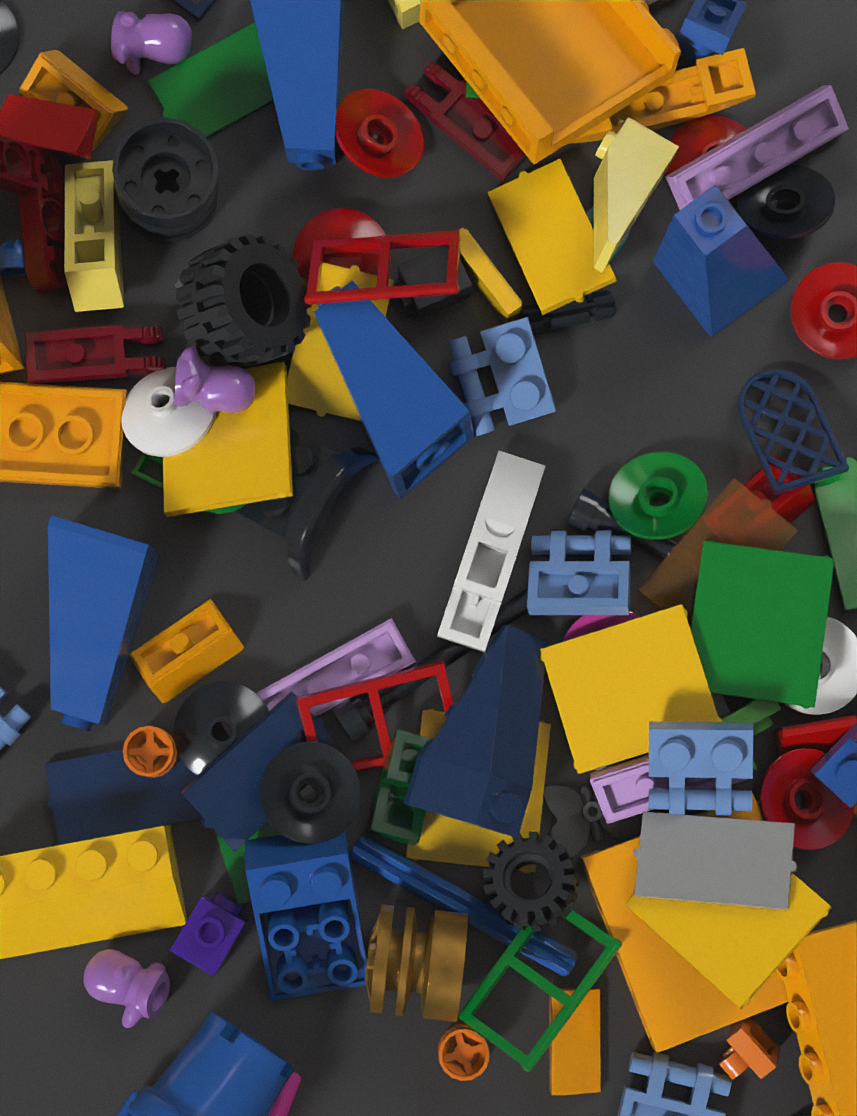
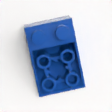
[245,830,367,1001]

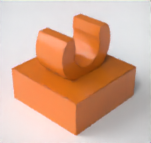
[719,1016,781,1080]

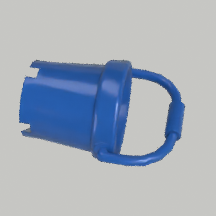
[116,1011,296,1116]

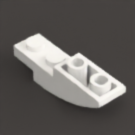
[437,451,545,652]

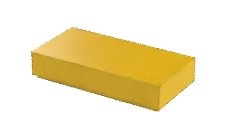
[460,227,523,323]

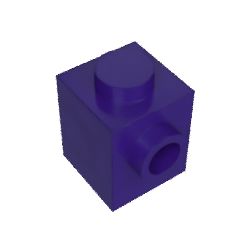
[170,892,248,977]

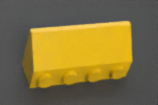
[0,825,187,959]

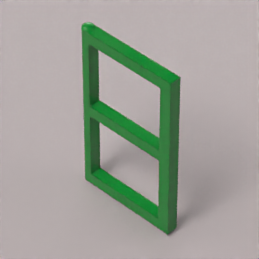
[458,908,622,1072]

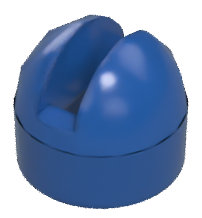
[0,239,27,277]

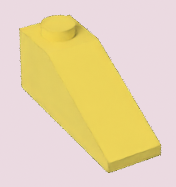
[594,117,679,273]
[64,160,124,312]

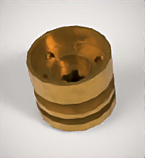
[365,904,468,1022]

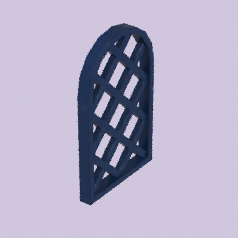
[737,369,849,496]

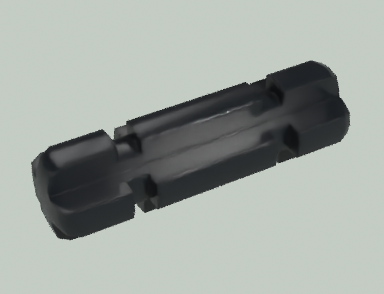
[519,290,616,333]

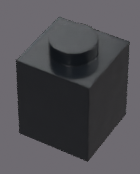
[393,245,472,321]

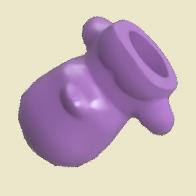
[111,11,192,75]
[174,346,255,414]
[83,949,170,1028]

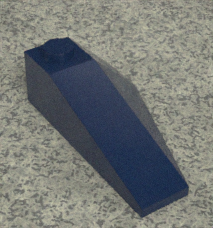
[403,625,548,838]

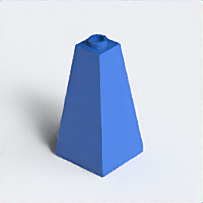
[249,0,345,170]
[653,185,789,338]
[314,281,474,499]
[48,515,161,732]

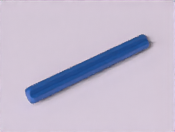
[350,836,578,976]

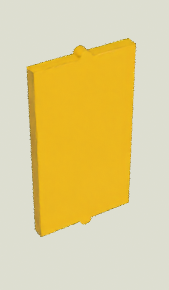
[487,159,617,315]
[287,262,394,421]

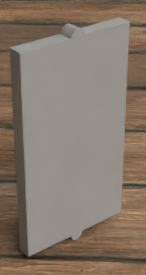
[634,812,797,911]

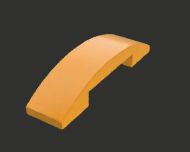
[568,48,756,144]

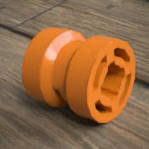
[123,726,178,778]
[438,1024,490,1081]

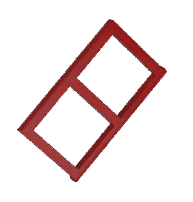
[304,230,461,305]
[296,661,453,772]

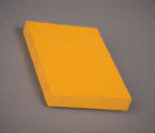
[0,382,128,489]

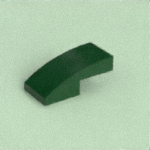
[366,729,433,846]

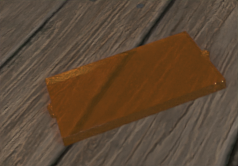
[639,477,798,628]

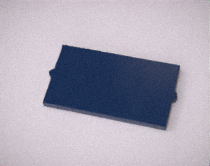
[181,691,344,852]
[45,745,203,845]

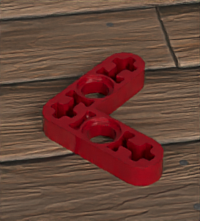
[0,135,68,293]

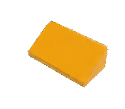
[18,50,128,151]
[129,598,244,703]
[549,989,601,1095]

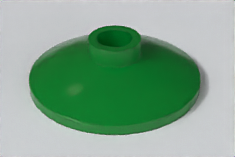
[609,452,708,540]

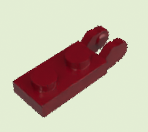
[403,61,526,182]
[24,325,166,384]

